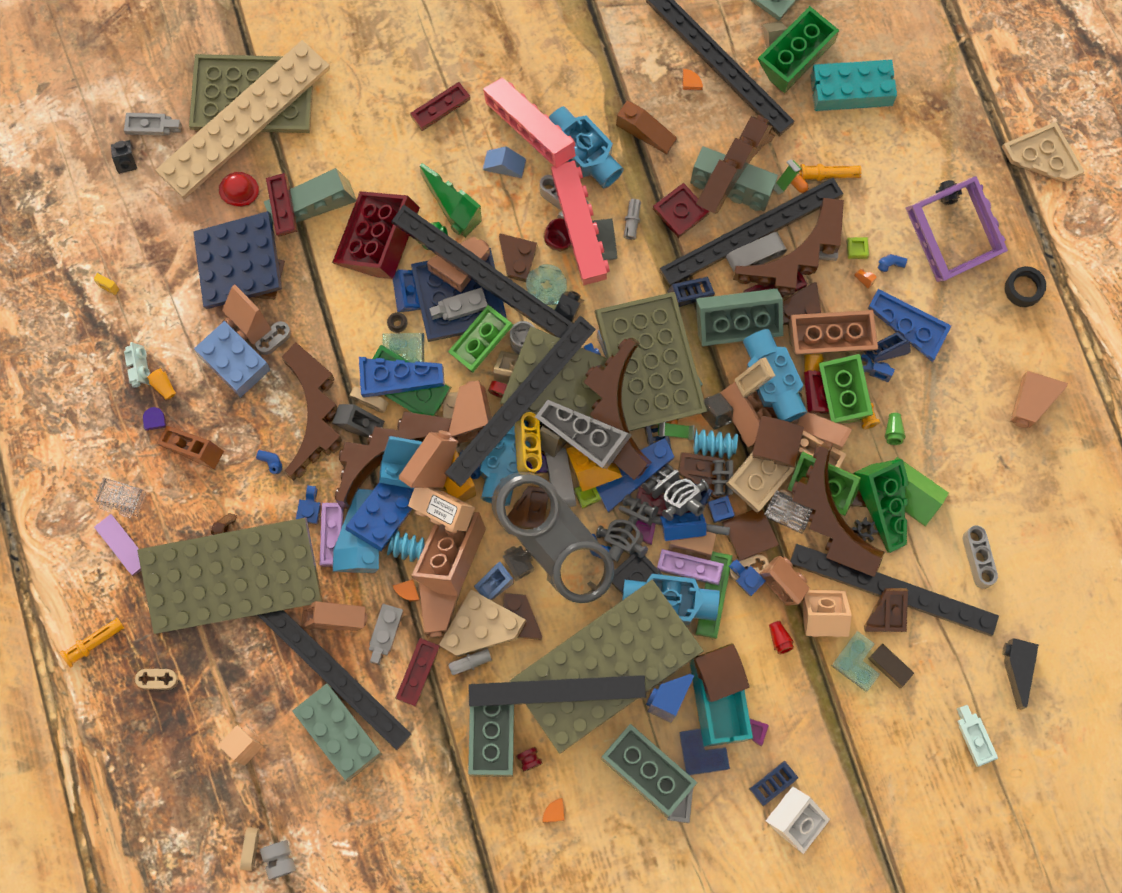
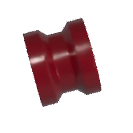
[516,747,543,772]

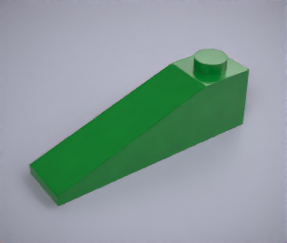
[419,163,482,238]
[854,459,908,553]

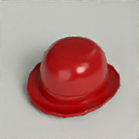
[219,172,259,207]

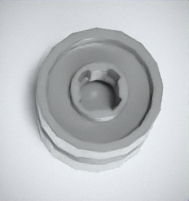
[510,321,535,354]
[260,840,296,880]

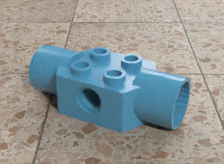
[549,106,624,188]
[743,329,807,422]
[480,414,531,506]
[622,574,720,626]

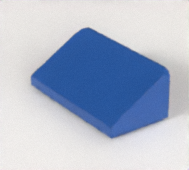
[393,269,421,312]
[660,512,707,541]

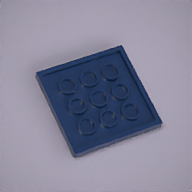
[193,211,282,309]
[411,248,507,342]

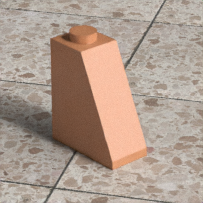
[427,237,490,292]
[1010,371,1068,428]
[449,380,492,445]
[793,412,852,450]
[399,430,458,488]
[419,582,463,638]
[301,601,367,631]

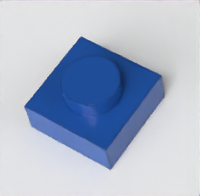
[707,496,735,523]

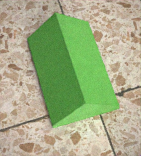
[448,305,513,373]
[819,354,873,423]
[787,452,861,516]
[895,457,949,526]

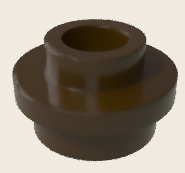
[387,312,408,333]

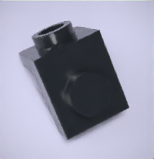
[111,140,137,174]
[555,290,584,322]

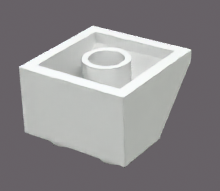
[766,787,830,854]

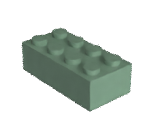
[690,146,778,212]
[696,289,783,346]
[292,684,382,782]
[468,705,514,777]
[601,724,698,818]

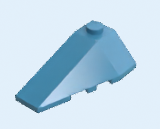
[332,489,379,573]

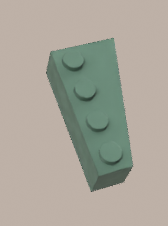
[264,168,356,225]

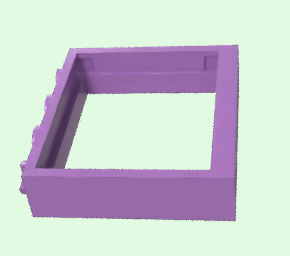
[906,176,1008,282]

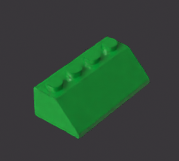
[758,6,839,93]

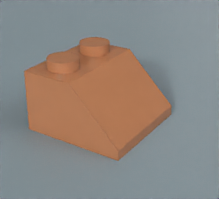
[222,285,272,345]
[759,556,810,606]

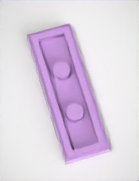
[320,503,344,567]
[94,514,141,576]
[657,549,724,586]

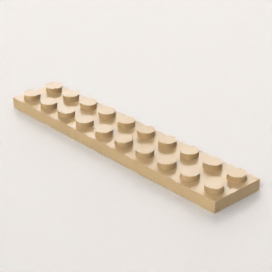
[155,40,330,199]

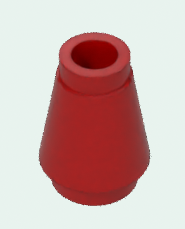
[769,621,794,654]

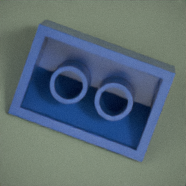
[646,674,694,723]

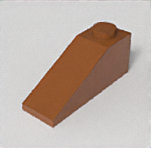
[616,100,677,155]
[157,426,224,469]

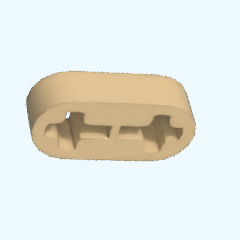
[349,387,389,413]
[729,555,769,581]
[135,669,178,690]
[240,827,260,871]

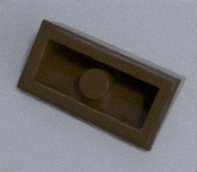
[868,643,914,689]

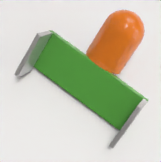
[774,159,808,194]
[658,420,695,440]

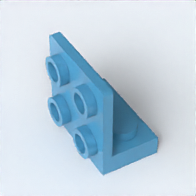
[379,436,422,489]

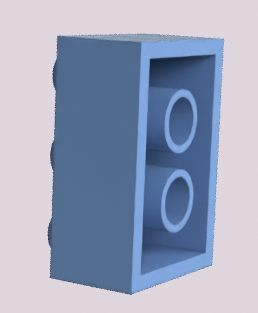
[194,321,270,398]

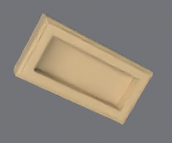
[734,358,776,397]

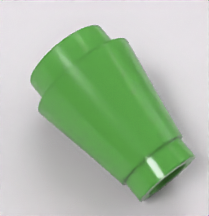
[885,413,906,445]

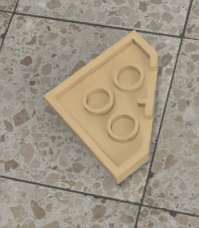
[1002,122,1084,182]
[439,589,527,657]

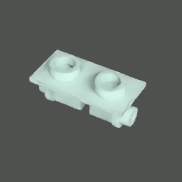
[124,342,150,387]

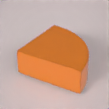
[683,69,703,90]
[854,269,877,289]
[393,579,420,601]
[542,798,564,823]

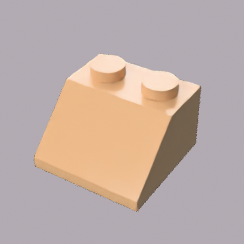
[803,590,852,637]

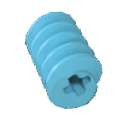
[693,429,738,460]
[387,530,425,562]

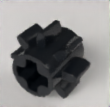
[936,180,962,205]
[851,517,878,542]

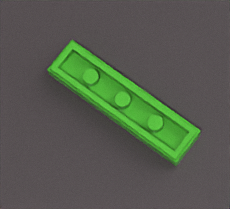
[695,551,733,639]

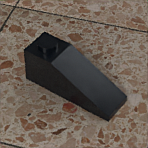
[1002,638,1039,710]

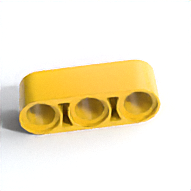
[515,412,542,473]

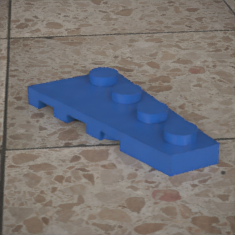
[868,289,951,362]
[359,357,445,398]
[596,438,675,513]

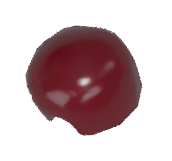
[543,218,571,252]

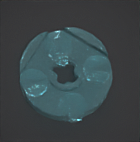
[526,264,567,305]

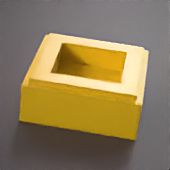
[94,273,119,295]

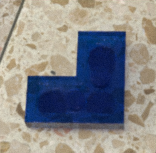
[679,729,730,776]

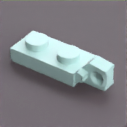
[957,705,998,767]

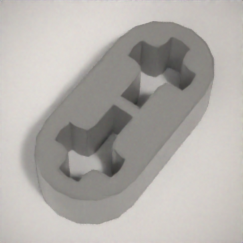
[255,321,291,355]

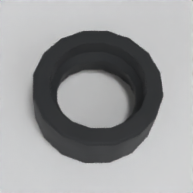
[1005,266,1047,307]

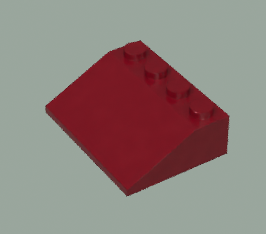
[332,191,420,279]

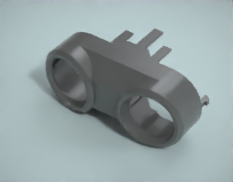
[492,472,614,603]

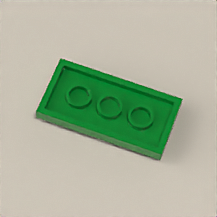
[372,345,452,416]

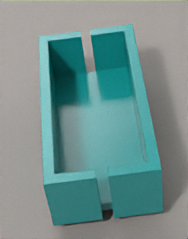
[810,59,897,111]
[689,659,753,747]

